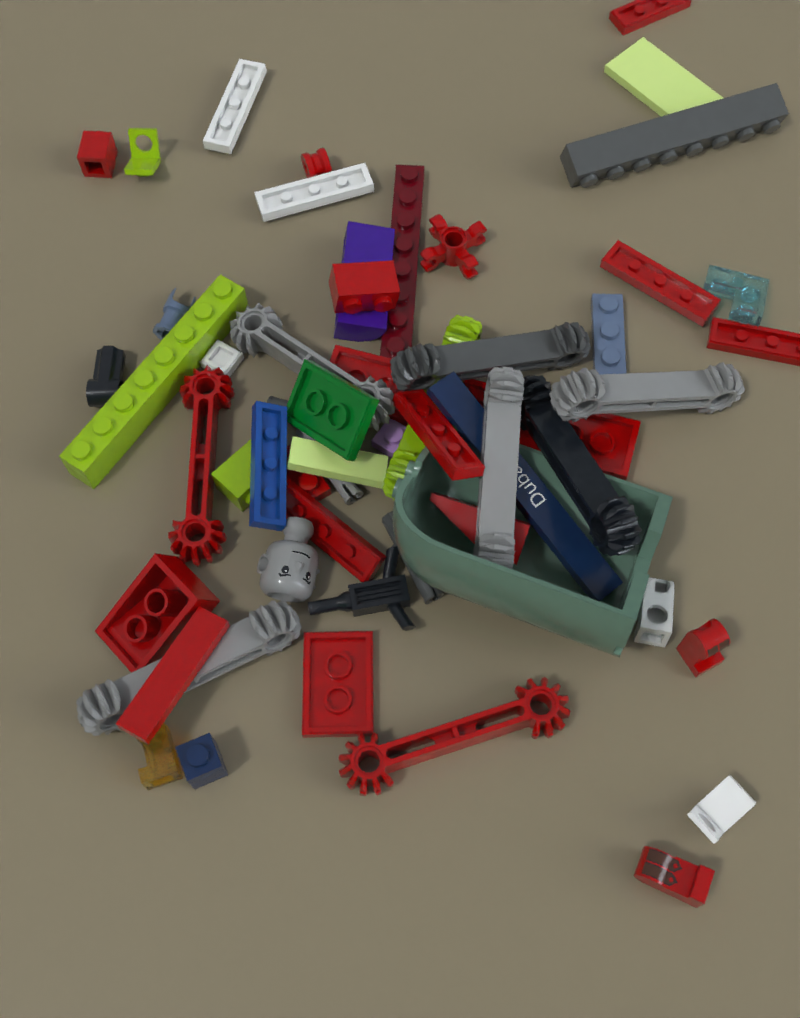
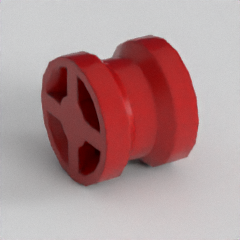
[301,147,332,178]

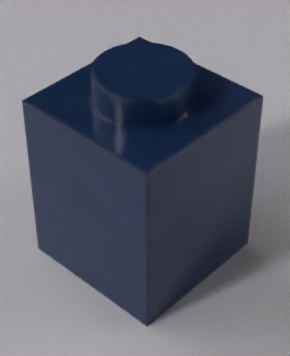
[175,732,228,789]

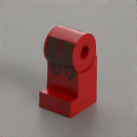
[676,618,730,678]
[634,846,715,908]

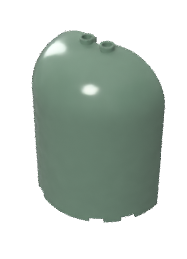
[392,444,673,657]

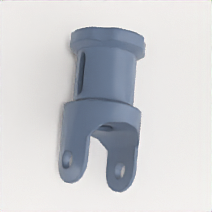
[153,287,196,340]

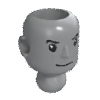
[257,517,320,602]

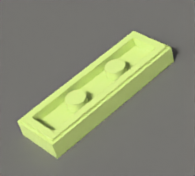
[287,436,389,489]

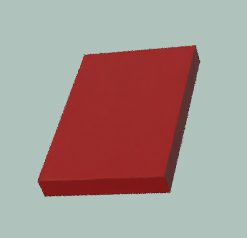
[302,631,374,738]

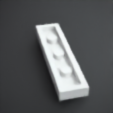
[203,59,267,154]
[254,163,374,222]

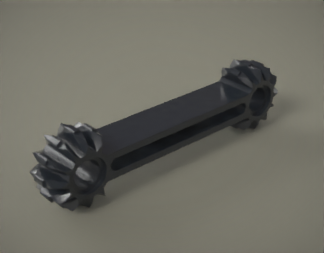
[520,375,642,556]

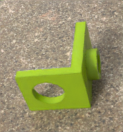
[124,128,161,177]

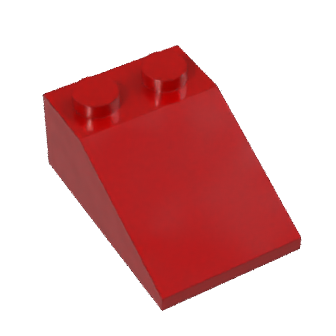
[95,553,220,673]

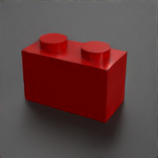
[329,260,400,314]

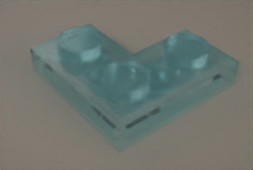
[703,265,769,327]

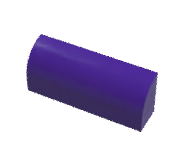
[333,221,395,342]

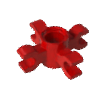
[420,214,487,280]

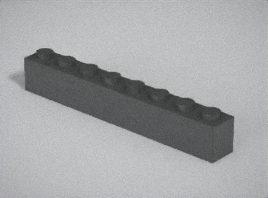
[560,83,789,188]

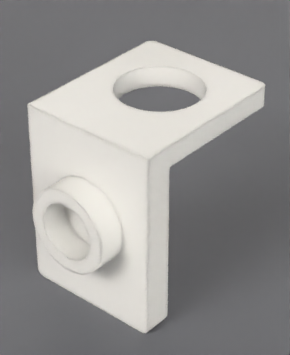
[687,775,756,844]

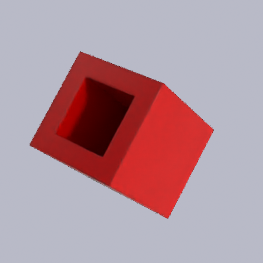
[77,130,118,178]

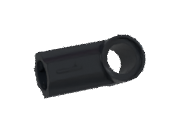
[86,346,126,407]

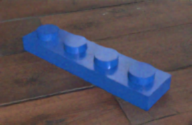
[249,401,287,531]

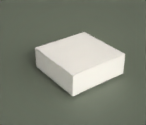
[200,339,244,377]

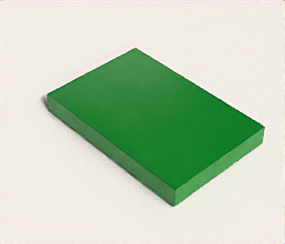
[286,359,380,461]

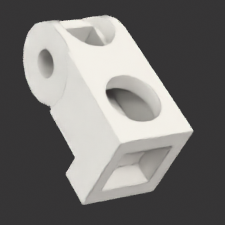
[634,577,674,647]

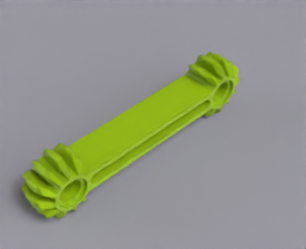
[383,315,482,500]

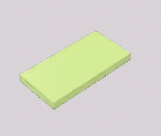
[604,37,723,116]

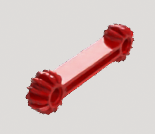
[168,365,235,567]
[339,677,571,796]

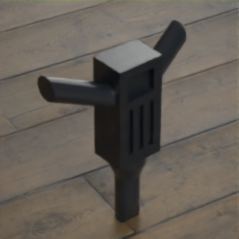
[308,547,416,631]

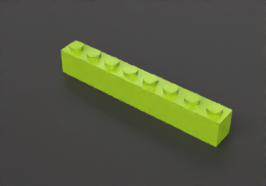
[59,274,249,489]

